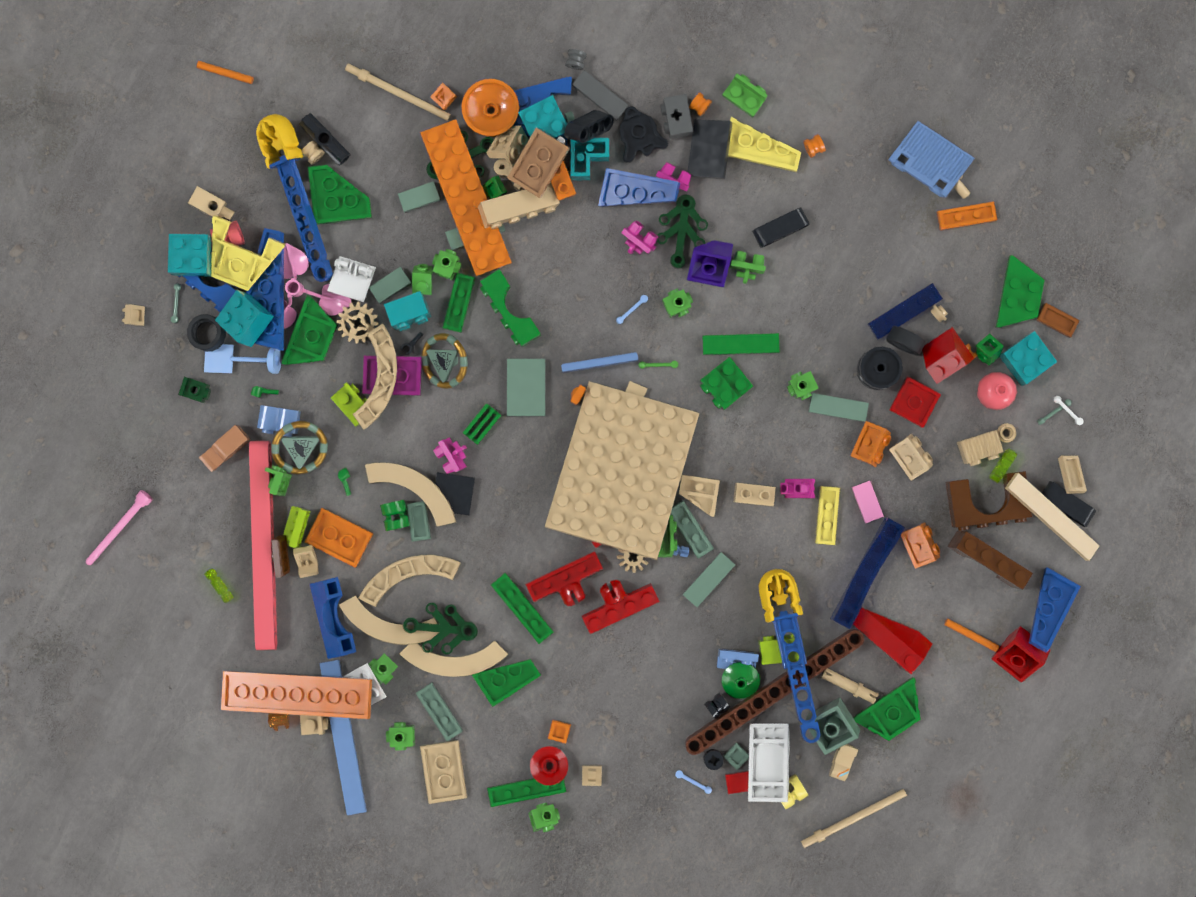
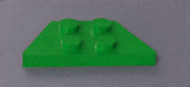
[995,255,1045,328]
[281,295,338,365]
[853,677,921,741]

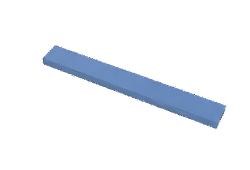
[320,659,367,816]

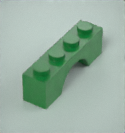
[480,269,541,347]

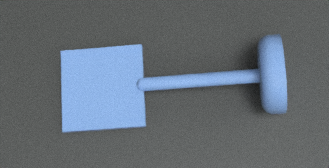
[204,344,282,374]

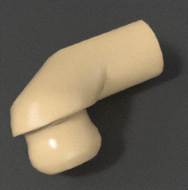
[954,175,970,199]

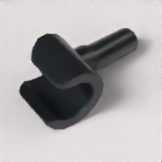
[400,332,424,355]

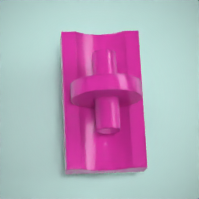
[656,162,692,192]
[621,220,658,254]
[433,437,467,474]
[780,479,815,498]

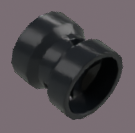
[704,693,731,719]

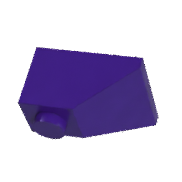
[687,240,733,287]

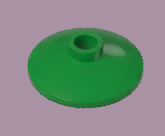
[721,662,760,699]

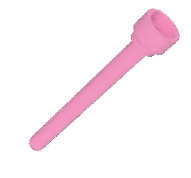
[86,490,153,565]

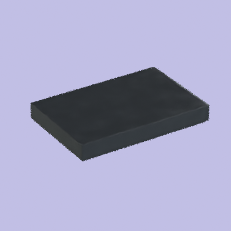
[687,119,733,179]

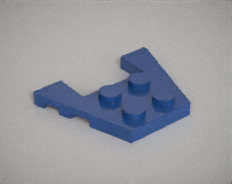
[513,77,572,146]

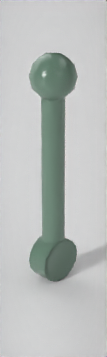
[171,283,181,323]
[1037,399,1072,425]

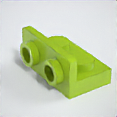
[331,382,367,427]
[283,506,311,548]

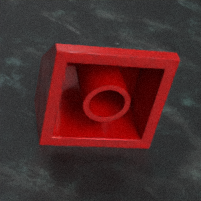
[922,327,975,384]
[991,626,1050,683]

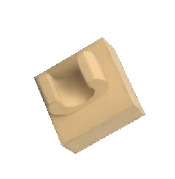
[122,304,145,326]
[582,765,602,786]

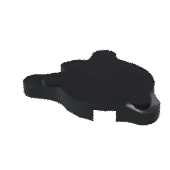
[619,106,668,163]

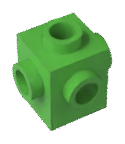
[432,249,461,280]
[662,288,693,318]
[787,371,819,400]
[368,653,398,685]
[386,722,415,750]
[528,803,560,833]

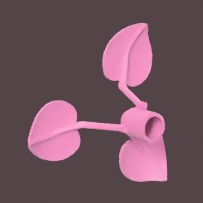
[284,243,352,329]

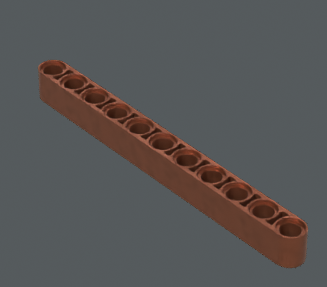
[685,629,864,755]

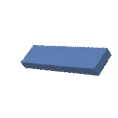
[561,352,638,373]

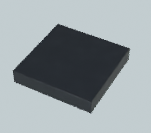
[435,472,475,516]

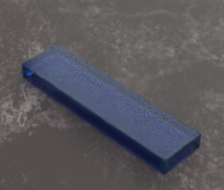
[868,283,943,340]

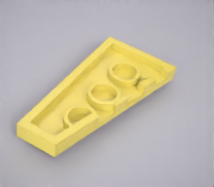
[728,117,801,172]

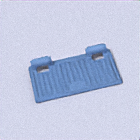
[889,121,975,198]

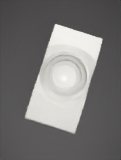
[748,724,790,802]

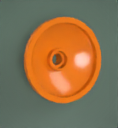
[462,79,519,137]

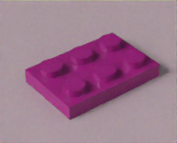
[362,355,422,396]

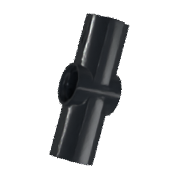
[299,113,351,166]

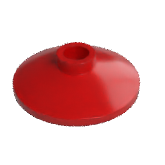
[530,746,569,785]

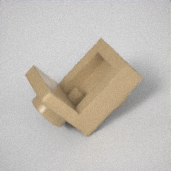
[293,545,319,578]

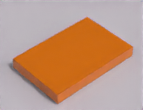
[304,508,374,568]

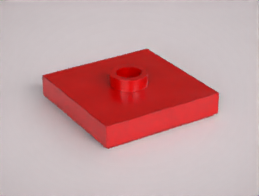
[889,376,941,428]

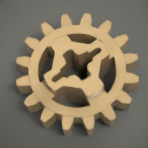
[337,301,379,343]

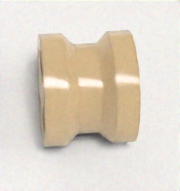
[302,140,325,165]

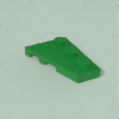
[472,659,541,707]

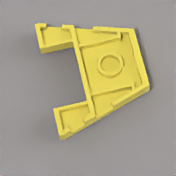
[211,215,286,291]

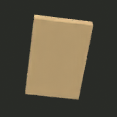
[420,740,467,804]

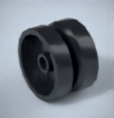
[856,346,903,390]

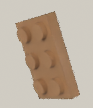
[507,127,570,198]

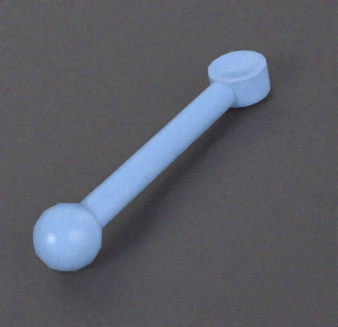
[616,295,648,324]
[675,770,712,794]

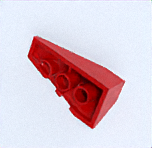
[849,608,933,674]

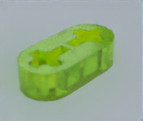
[989,448,1017,483]

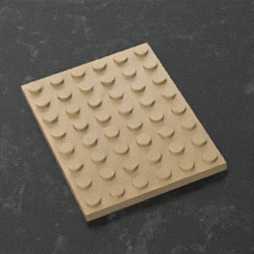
[545,381,699,560]

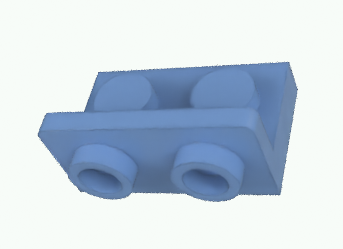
[717,649,759,669]

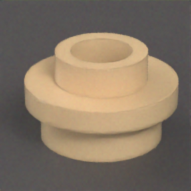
[931,305,948,322]
[997,423,1016,443]

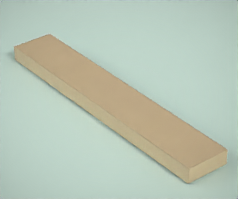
[1005,473,1099,561]

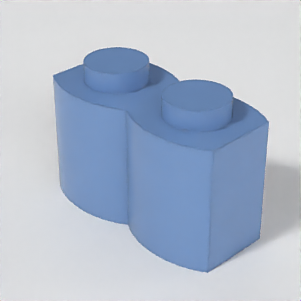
[257,405,301,437]

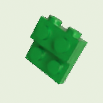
[700,357,753,411]

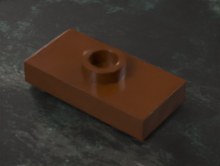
[271,535,290,578]

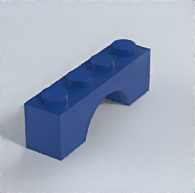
[178,276,236,312]
[309,577,357,659]

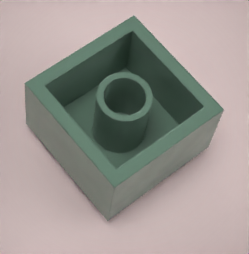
[805,697,860,755]

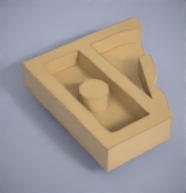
[679,475,720,517]

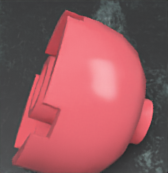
[977,372,1017,410]

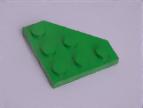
[308,165,372,225]

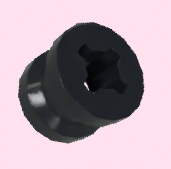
[703,749,723,770]

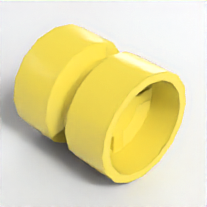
[781,774,809,809]

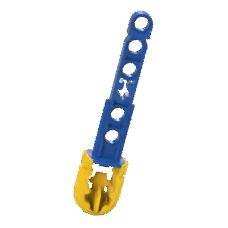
[256,114,333,282]
[759,569,820,743]

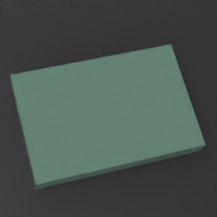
[507,359,545,416]

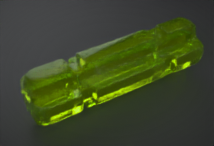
[204,568,234,603]

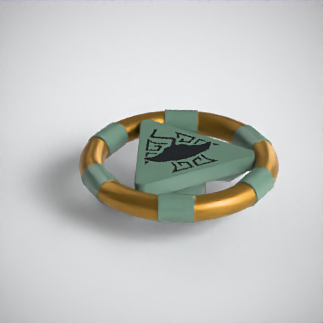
[421,333,468,389]
[271,421,328,474]

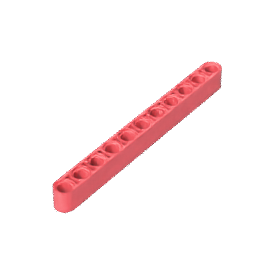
[249,440,277,651]

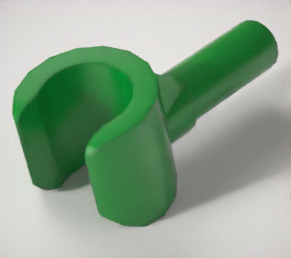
[251,386,279,398]
[338,468,351,496]

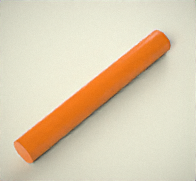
[197,61,254,84]
[944,618,999,652]

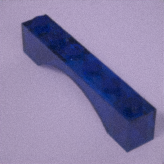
[830,518,905,629]

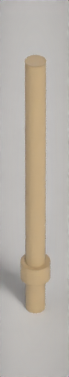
[345,63,451,121]
[801,789,907,848]

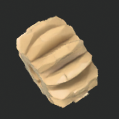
[617,549,648,573]

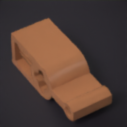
[199,425,251,472]

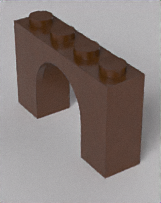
[946,471,1032,531]
[947,531,1033,590]

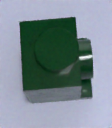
[178,377,211,403]

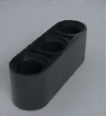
[564,110,614,143]
[752,207,810,248]
[1042,481,1096,527]

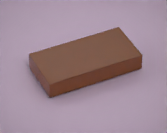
[1036,303,1080,338]

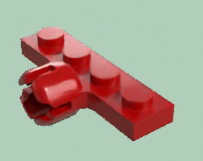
[525,551,604,606]
[582,580,660,634]

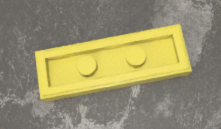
[815,486,840,545]

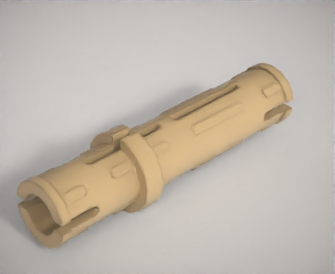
[821,668,878,704]

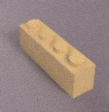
[478,182,560,229]

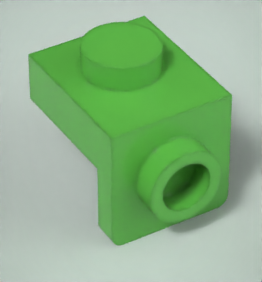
[412,264,433,295]

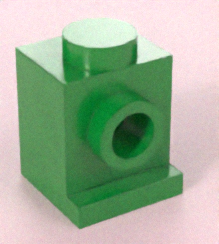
[976,334,1004,366]

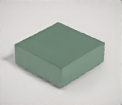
[723,742,749,770]

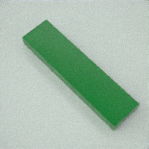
[702,333,780,355]
[491,573,554,644]
[487,778,566,807]

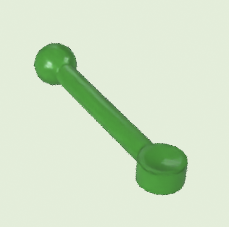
[638,361,678,369]

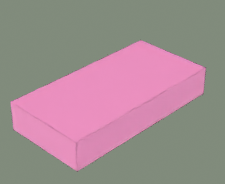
[851,481,884,523]

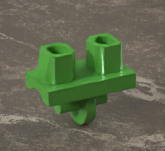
[730,251,766,284]

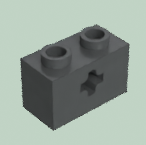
[660,94,693,139]

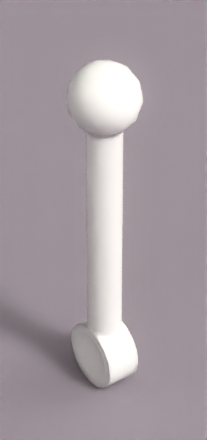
[1054,396,1083,425]

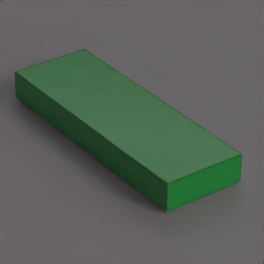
[443,273,475,333]

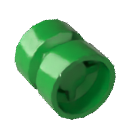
[380,500,410,531]

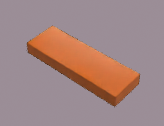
[937,201,997,231]

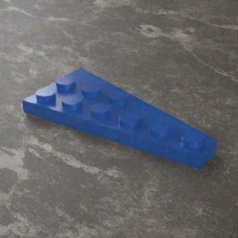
[246,228,284,351]

